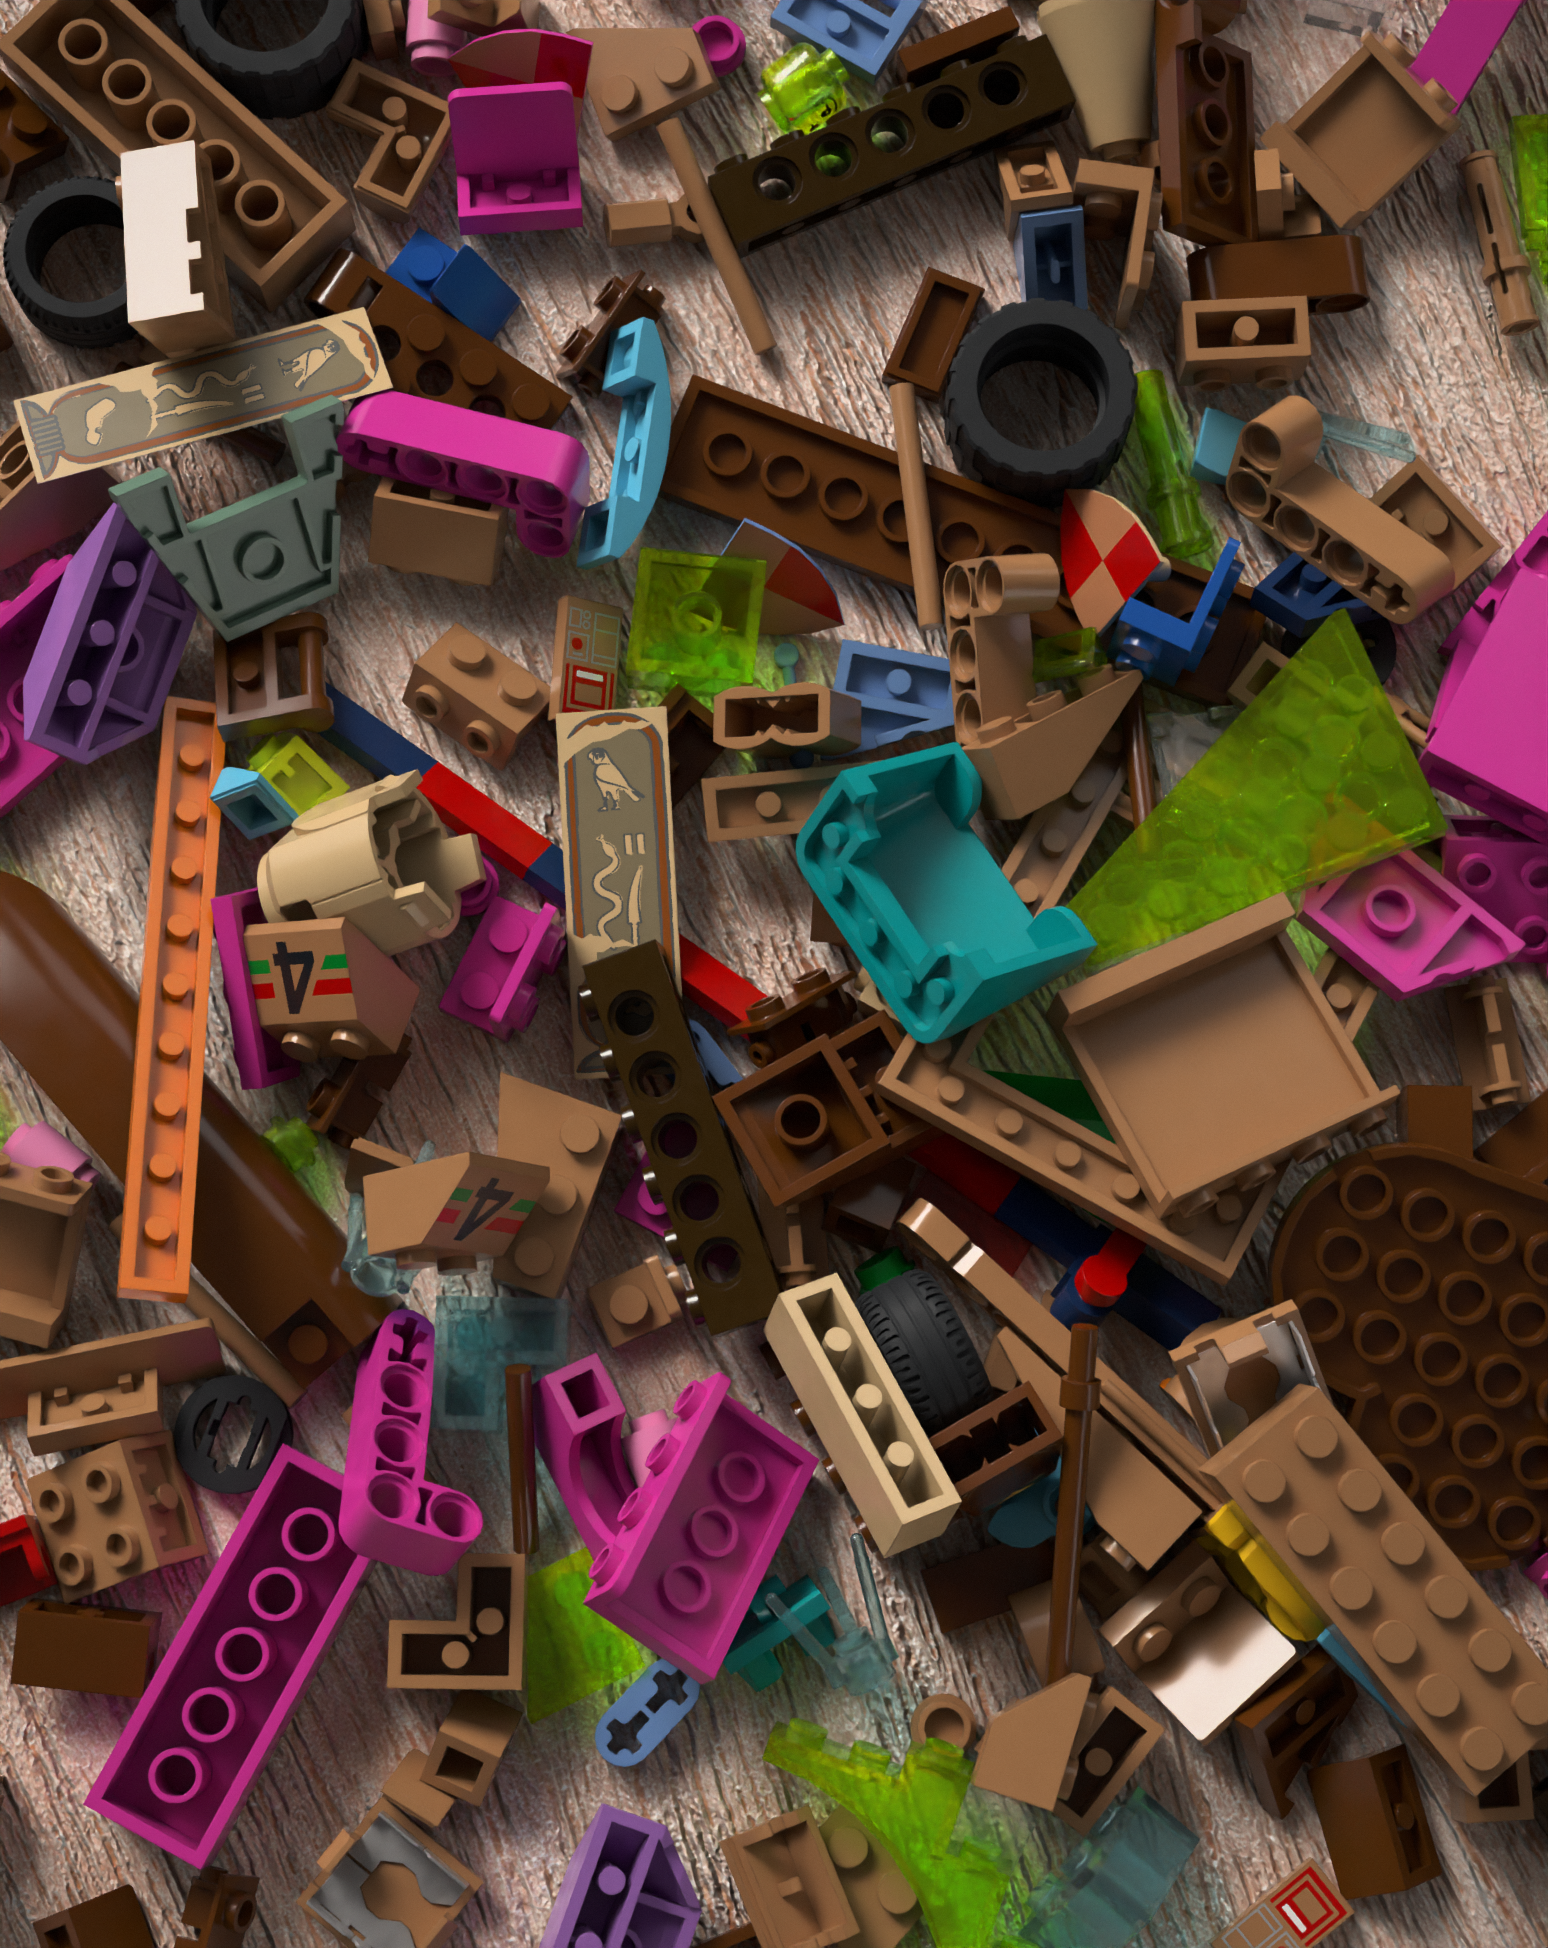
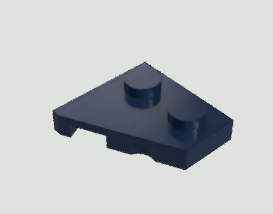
[1249,552,1384,638]

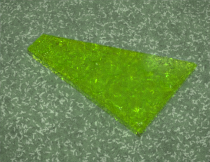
[1066,608,1449,974]

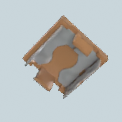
[1168,1299,1334,1459]
[296,1796,485,1948]

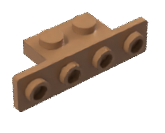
[0,1318,226,1457]

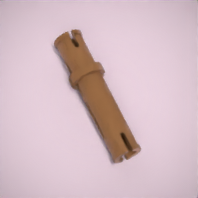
[1459,150,1540,336]

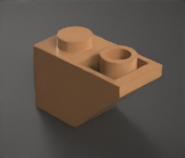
[970,1672,1099,1812]

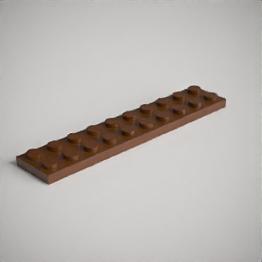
[657,374,1267,715]

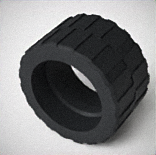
[172,0,369,120]
[943,298,1138,509]

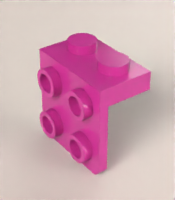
[448,82,584,236]

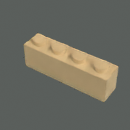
[763,1273,962,1558]

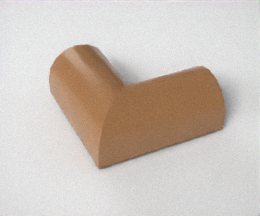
[326,58,452,224]

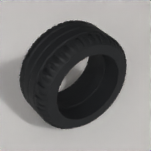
[3,176,140,349]
[855,1269,996,1438]

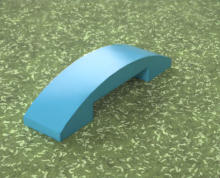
[576,317,671,570]

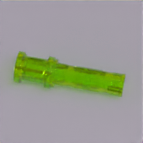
[1134,369,1215,559]

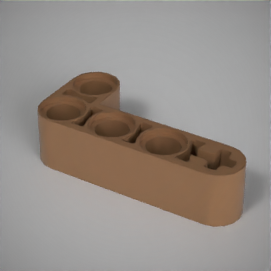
[1226,395,1455,624]
[943,553,1060,810]

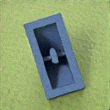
[1013,205,1088,311]

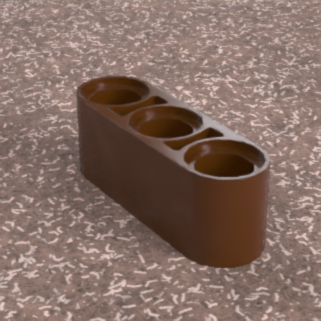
[1186,235,1370,316]

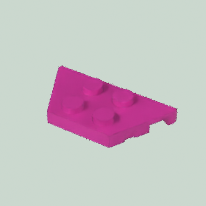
[1296,787,1526,1002]

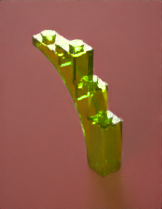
[762,1718,1040,1948]

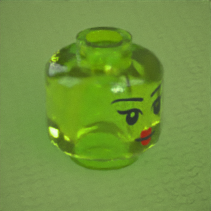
[756,42,850,135]

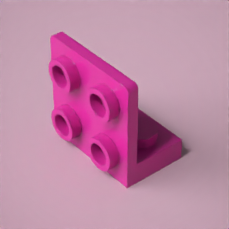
[1433,814,1548,963]
[438,894,568,1044]

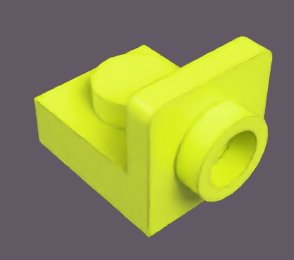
[246,731,350,816]

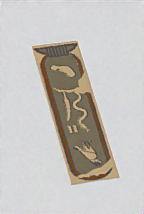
[13,307,393,484]
[556,706,682,1080]

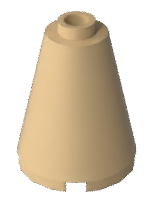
[1037,0,1156,162]

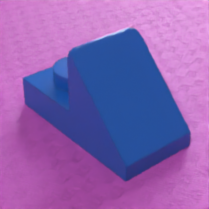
[385,227,521,342]

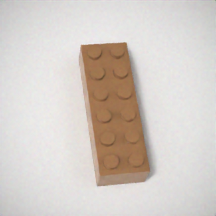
[0,0,356,314]
[1198,1383,1548,1797]

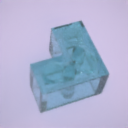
[431,1295,572,1434]
[1018,1786,1200,1948]

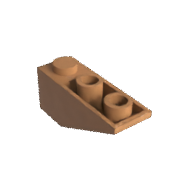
[962,664,1143,820]

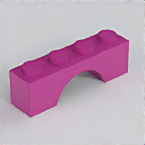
[532,1352,636,1561]

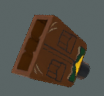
[928,1381,1064,1517]

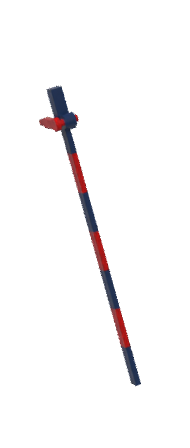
[316,681,1223,1351]

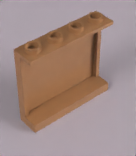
[1045,892,1401,1220]

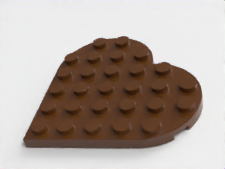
[1268,1142,1548,1571]

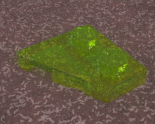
[527,1547,646,1725]

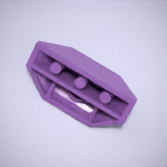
[23,503,197,765]
[539,1803,702,1948]

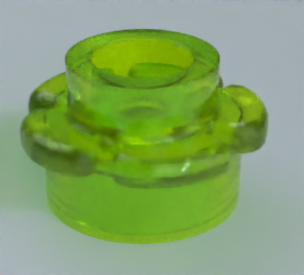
[260,1116,319,1174]

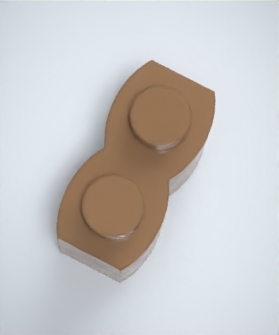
[713,682,862,759]

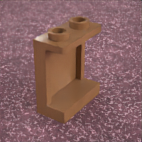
[1259,30,1463,230]
[0,1152,93,1348]

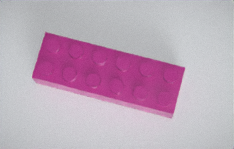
[83,1443,378,1870]

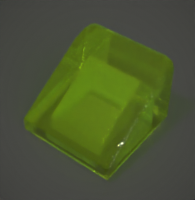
[1032,627,1107,684]

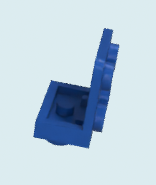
[1105,537,1245,687]

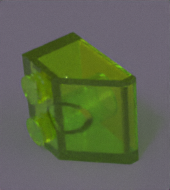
[626,547,767,698]

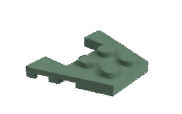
[108,395,344,642]

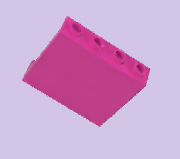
[1411,568,1548,846]

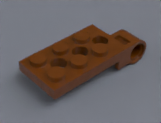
[1154,0,1259,247]
[303,248,573,431]

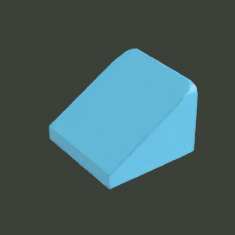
[1189,407,1247,485]
[210,767,299,840]

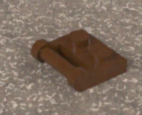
[213,612,334,742]

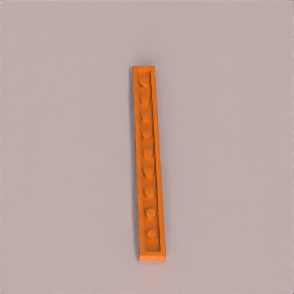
[117,696,226,1304]

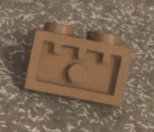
[1072,158,1163,330]
[27,1429,210,1603]
[1098,1540,1299,1745]

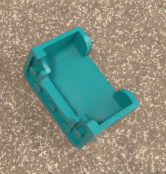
[796,741,1098,1043]

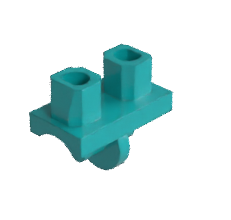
[723,1574,836,1692]

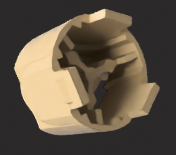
[257,769,487,957]

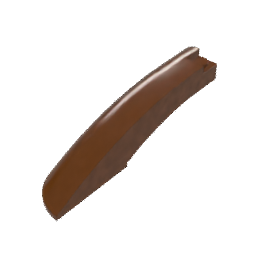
[0,871,403,1389]

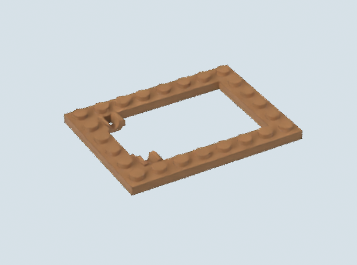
[875,696,1443,1286]

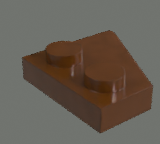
[1233,1644,1358,1820]

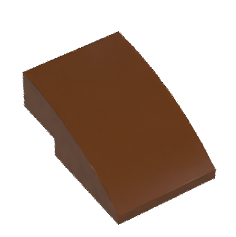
[712,1009,947,1210]

